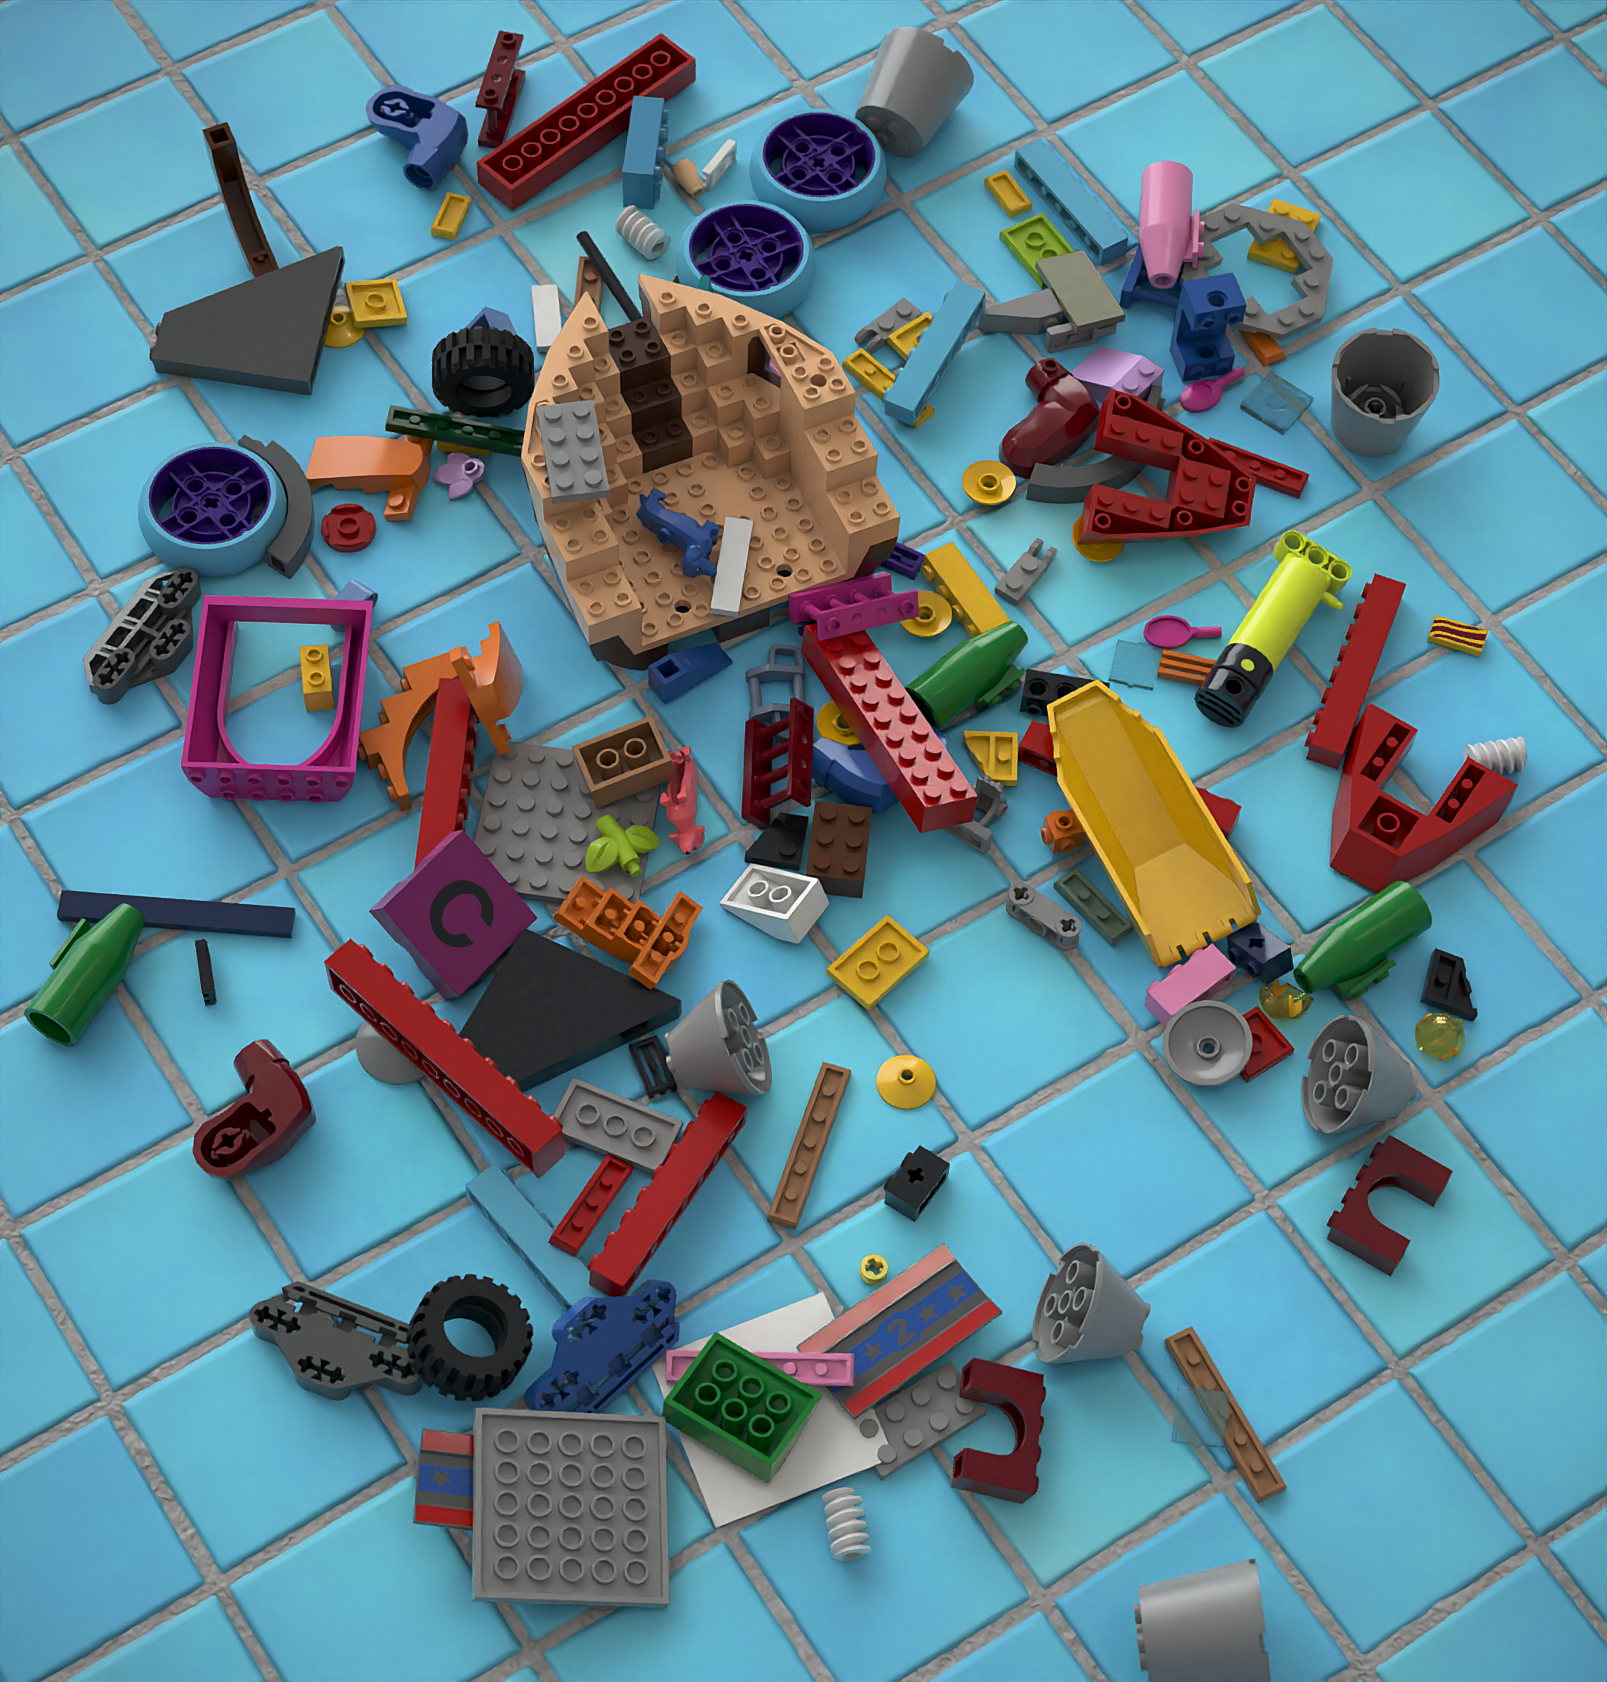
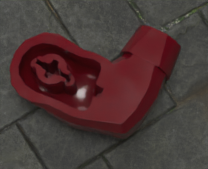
[192,1039,316,1180]

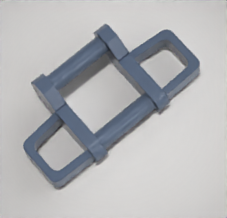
[745,644,806,744]

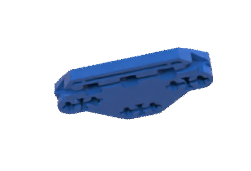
[524,1279,680,1413]

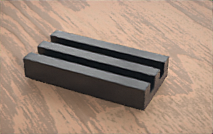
[195,939,217,1006]
[629,1035,677,1099]

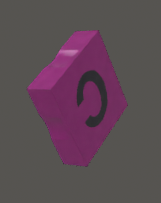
[369,830,537,999]

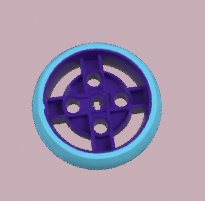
[750,109,887,231]
[676,200,816,319]
[138,442,287,577]

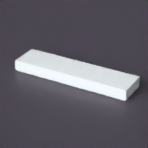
[710,516,753,617]

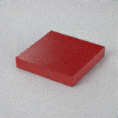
[1240,1006,1295,1083]

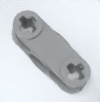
[1006,882,1081,951]

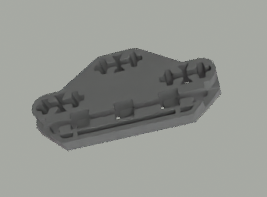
[82,566,201,705]
[249,1281,425,1401]

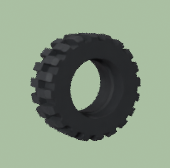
[432,326,534,418]
[406,1274,533,1402]

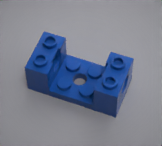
[1169,272,1247,382]

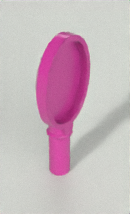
[1180,366,1245,413]
[1143,615,1222,649]

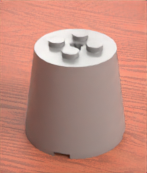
[855,27,974,157]
[1331,327,1440,457]
[1134,1558,1271,1682]

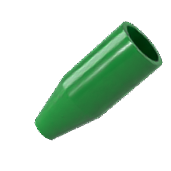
[904,621,1028,730]
[1293,880,1432,1000]
[24,903,146,1047]

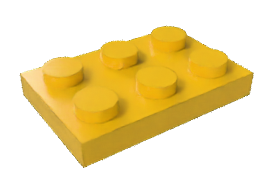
[1247,198,1321,274]
[826,915,930,1011]

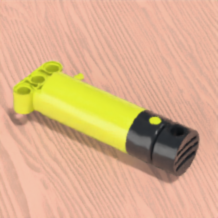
[1194,530,1352,728]

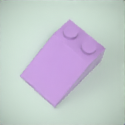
[1071,346,1164,403]

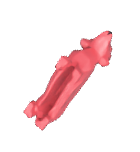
[660,746,705,855]

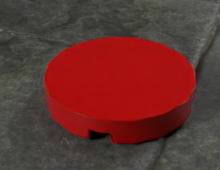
[321,503,376,553]

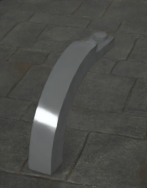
[1026,385,1165,504]

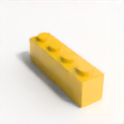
[922,541,1010,638]

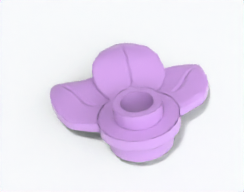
[433,452,486,500]

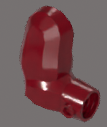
[999,357,1100,479]

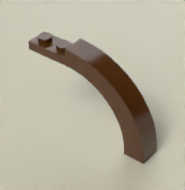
[202,122,279,278]

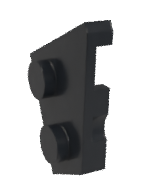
[744,812,809,871]
[1420,948,1478,1022]

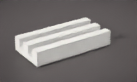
[702,139,737,192]

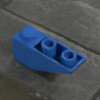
[648,643,733,704]

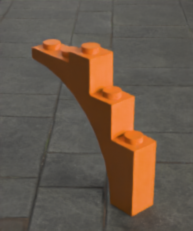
[357,646,474,811]

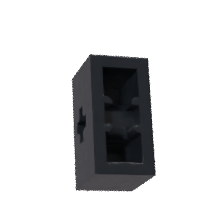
[883,1145,950,1222]

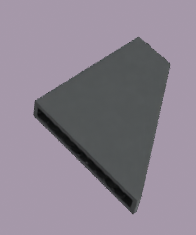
[149,246,345,395]

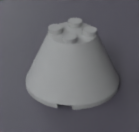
[665,979,772,1096]
[1301,1015,1417,1134]
[1032,1242,1150,1364]

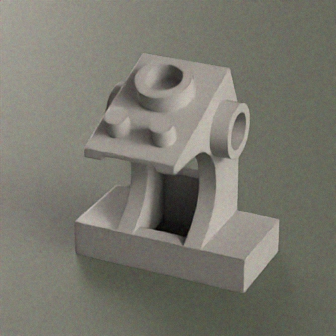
[942,775,1008,855]

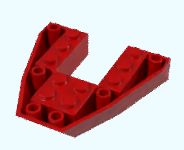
[1077,389,1257,545]
[1330,703,1518,894]

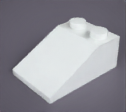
[720,863,830,944]

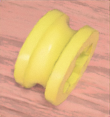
[860,1254,888,1286]

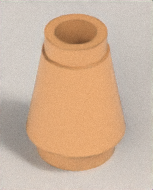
[672,159,705,198]

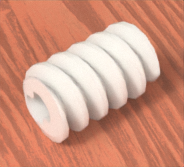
[615,205,671,260]
[1463,736,1527,775]
[822,1487,872,1561]

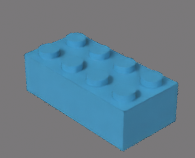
[622,96,669,209]

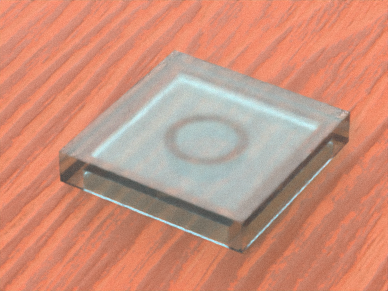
[1240,371,1314,435]

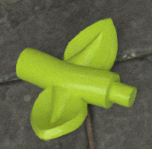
[585,814,660,877]

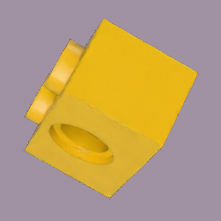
[299,644,335,712]

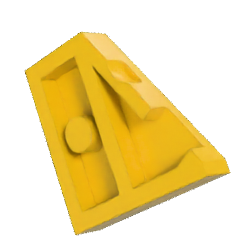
[963,730,1018,786]

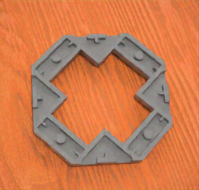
[1180,203,1334,341]

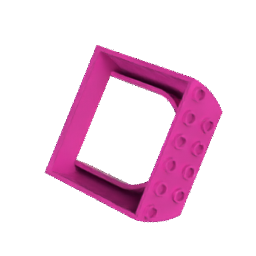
[181,595,373,803]

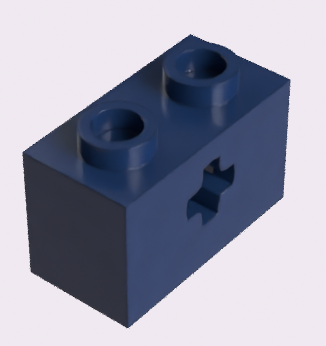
[1227,921,1294,985]

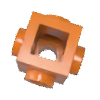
[1040,809,1086,854]

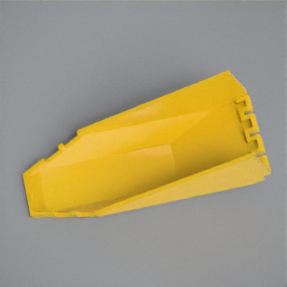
[1047,679,1262,968]

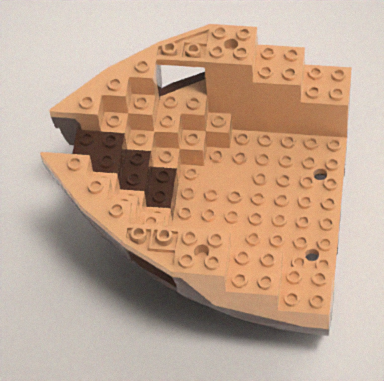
[521,274,900,671]

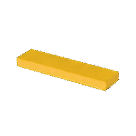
[842,348,935,429]

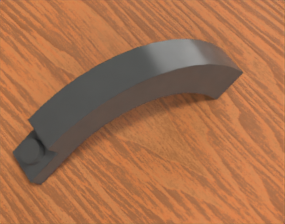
[238,434,315,579]

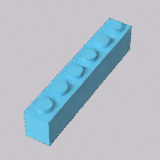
[1014,138,1128,266]
[882,281,985,426]
[465,1163,610,1326]

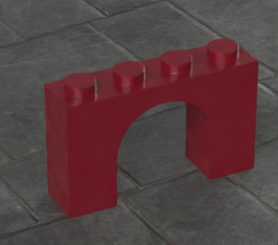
[1326,1135,1453,1276]
[951,1358,1046,1504]

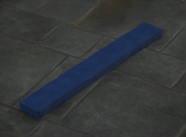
[57,890,296,938]

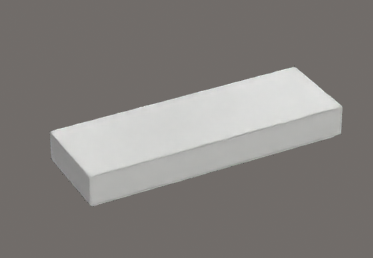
[531,284,561,353]

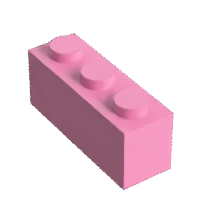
[1144,944,1236,1028]

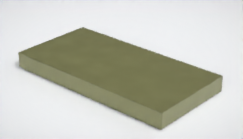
[1036,250,1125,333]

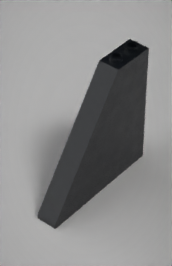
[458,928,682,1093]

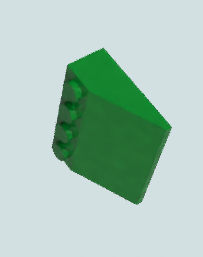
[662,1332,822,1484]

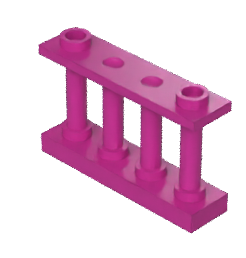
[788,572,919,641]

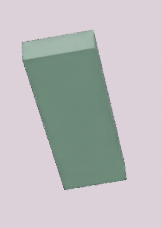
[1053,867,1134,947]

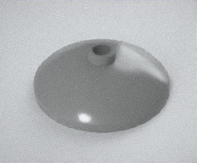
[1162,1000,1253,1087]
[356,1020,426,1085]

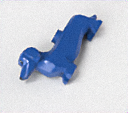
[636,487,720,578]

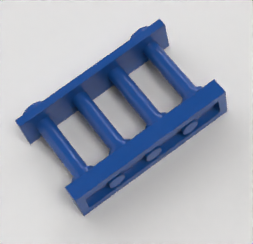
[1119,244,1184,322]

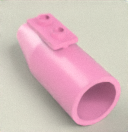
[1139,161,1204,289]

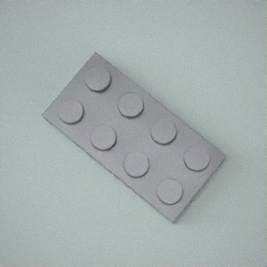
[537,400,610,504]
[553,1077,683,1175]
[859,1361,987,1480]

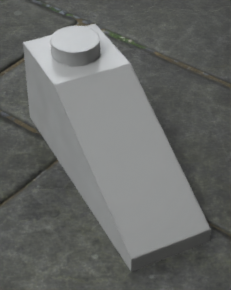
[977,288,1063,335]

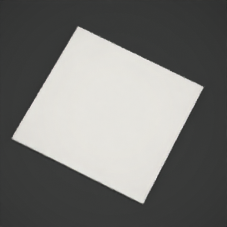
[651,1292,888,1529]

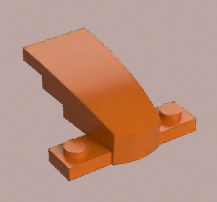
[305,435,434,521]
[450,620,523,755]
[553,875,703,990]

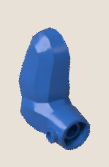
[365,85,469,190]
[812,724,947,814]

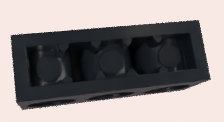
[1020,669,1110,716]

